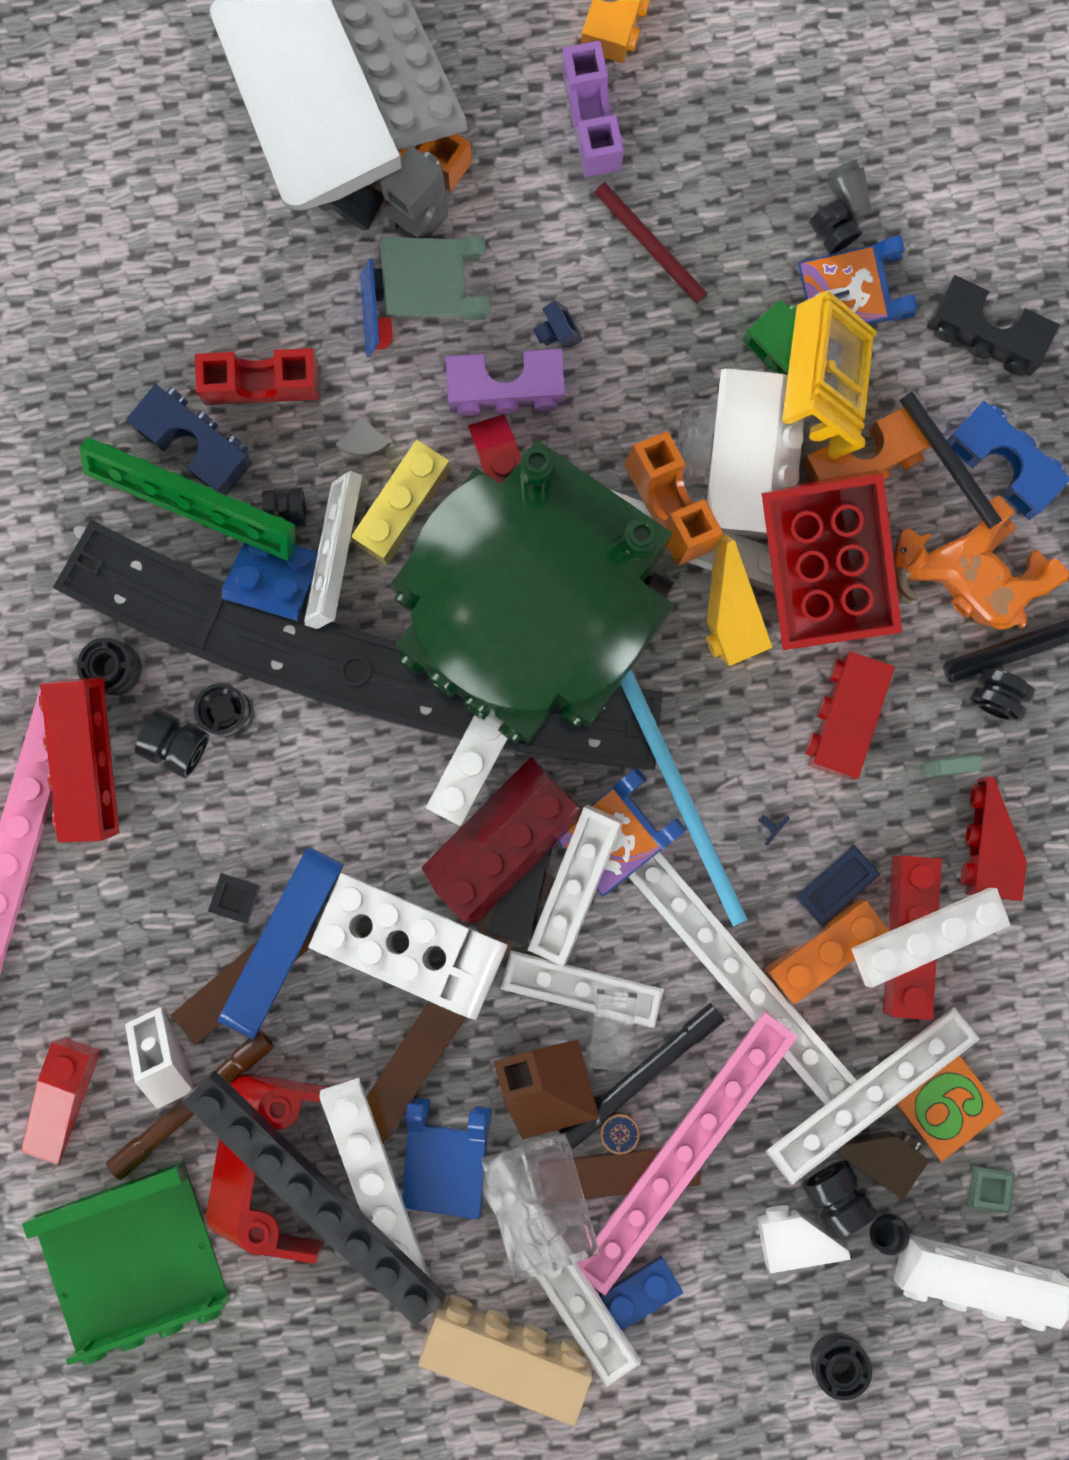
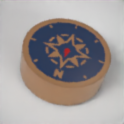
[600,1112,640,1155]

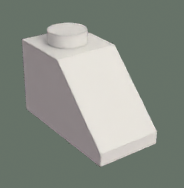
[125,1007,193,1109]
[757,1205,851,1274]

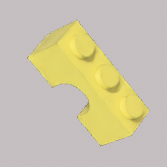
[351,439,451,566]

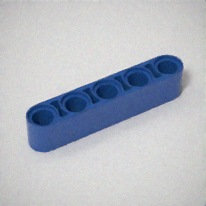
[217,846,344,1040]

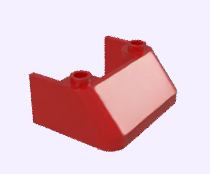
[206,1074,330,1264]

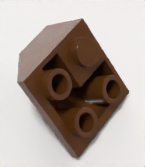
[494,1039,600,1140]

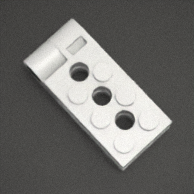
[308,873,508,1020]

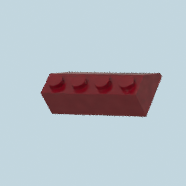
[421,756,583,924]

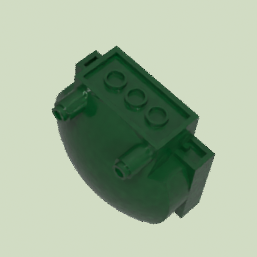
[391,439,675,744]

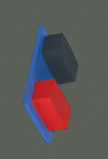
[360,259,393,357]

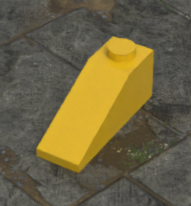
[706,533,773,666]

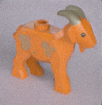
[893,495,1069,630]

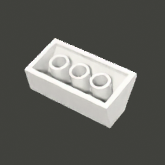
[707,369,804,539]
[894,1234,1069,1331]

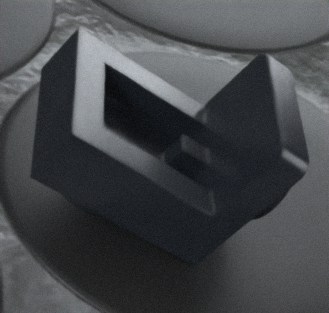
[318,185,384,231]

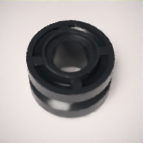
[77,638,141,696]
[970,668,1035,721]
[810,1333,872,1401]

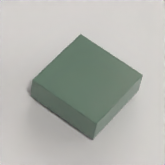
[967,1165,1015,1213]

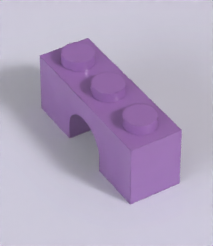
[562,40,624,177]
[445,349,565,417]

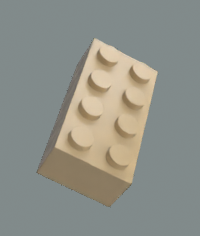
[418,1295,592,1427]

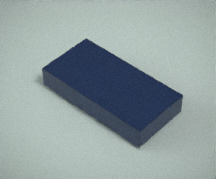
[794,845,881,926]

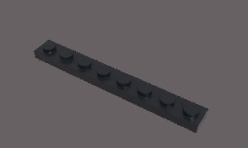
[182,1070,446,1326]

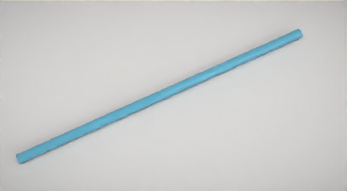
[621,670,748,927]

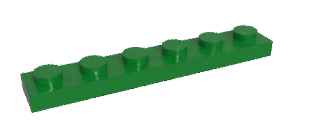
[79,437,295,561]

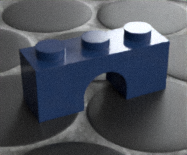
[126,383,252,495]

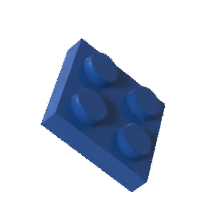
[222,543,318,621]

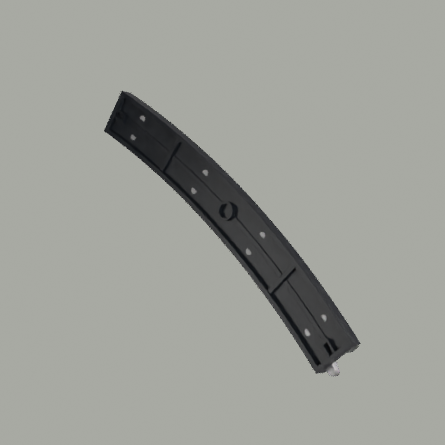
[53,519,662,771]

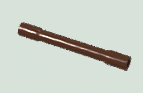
[106,1029,275,1180]

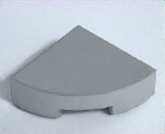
[335,416,391,456]

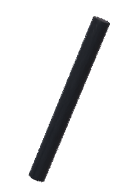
[899,391,1003,529]

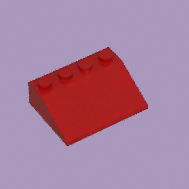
[761,470,902,650]

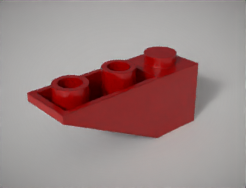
[961,776,1027,901]

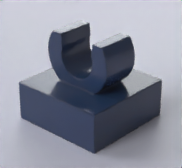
[533,301,583,347]

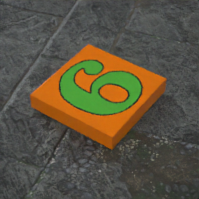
[896,1055,1004,1162]

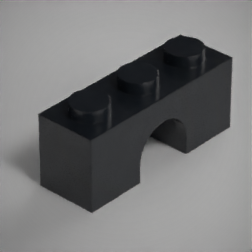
[926,275,1060,376]

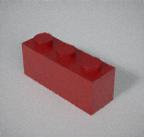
[805,651,895,780]

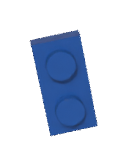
[598,1255,683,1331]

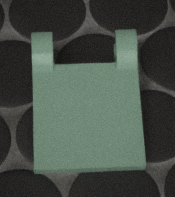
[380,236,491,321]

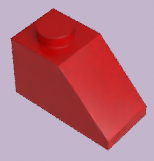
[468,414,521,484]

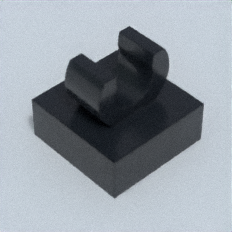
[208,873,261,924]

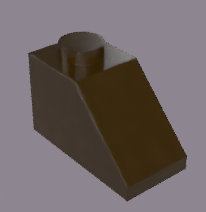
[835,1130,930,1200]

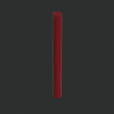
[595,182,708,304]

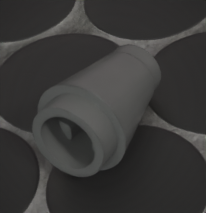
[828,160,873,222]

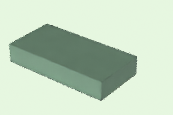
[921,755,982,779]

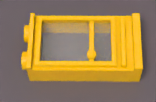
[782,290,877,460]

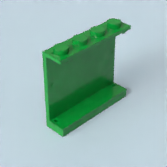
[22,1162,230,1366]

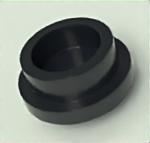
[869,1214,910,1255]

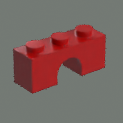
[195,348,320,405]

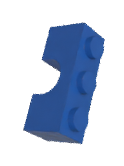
[947,401,1069,520]

